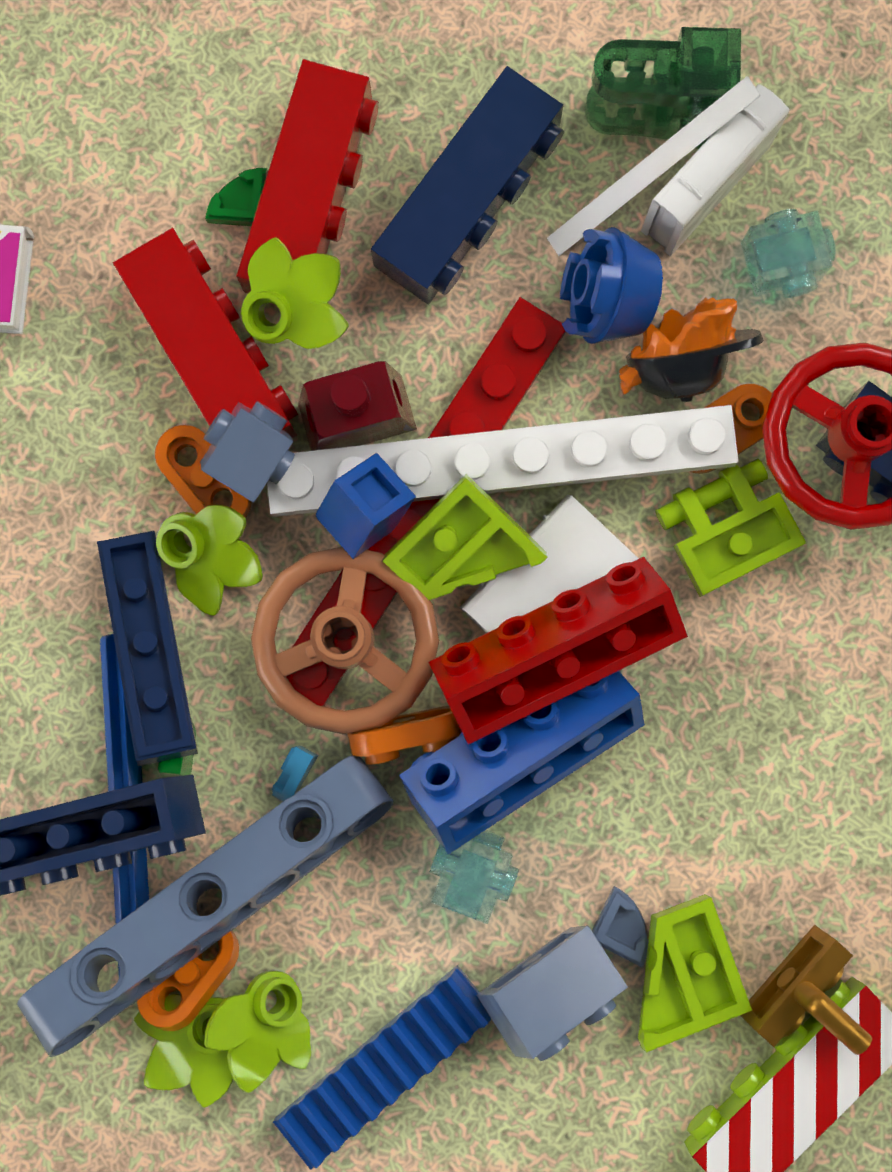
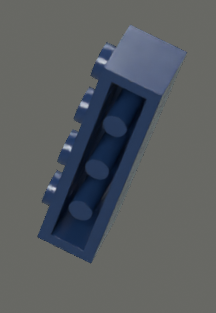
[371,66,564,305]
[0,774,206,896]

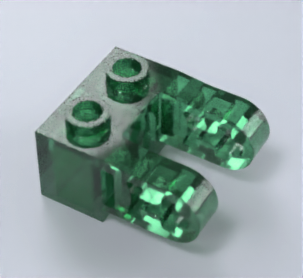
[585,27,741,149]

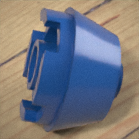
[560,227,663,344]

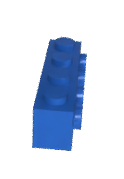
[399,671,645,854]

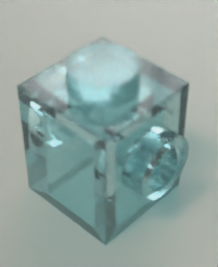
[741,209,836,298]
[429,830,519,924]

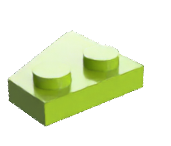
[383,474,548,600]
[638,894,752,1053]

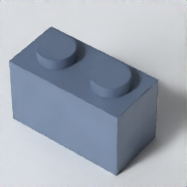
[476,925,628,1061]

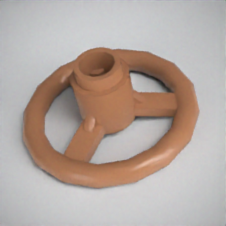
[251,547,440,734]

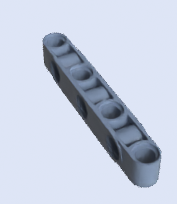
[17,755,394,1057]

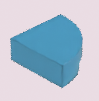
[272,746,319,802]

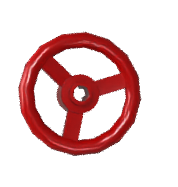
[762,342,892,530]

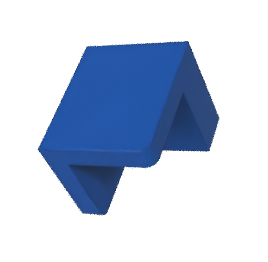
[316,453,416,559]

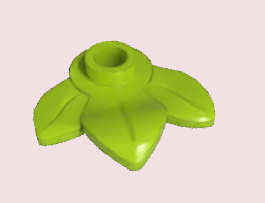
[241,237,349,349]
[156,505,263,616]
[204,971,312,1093]
[134,994,233,1108]

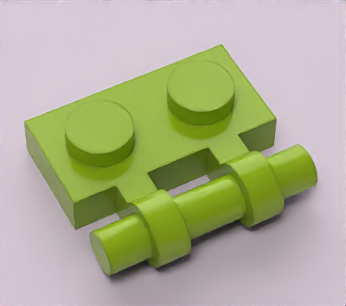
[655,459,806,597]

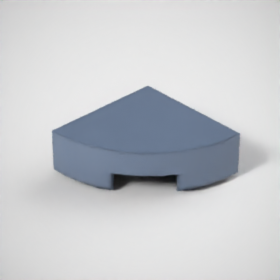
[592,886,648,967]

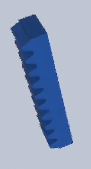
[273,965,491,1170]

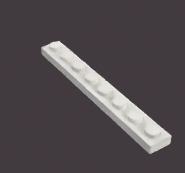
[267,405,739,517]

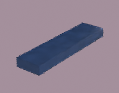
[97,531,198,766]

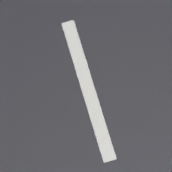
[547,76,761,256]

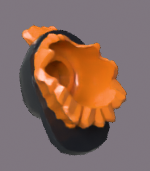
[619,297,764,402]

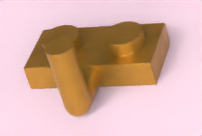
[740,925,872,1055]

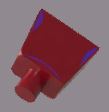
[298,361,417,451]

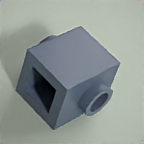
[200,401,295,503]

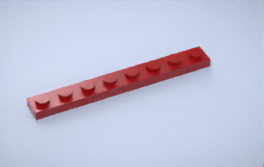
[286,297,566,706]

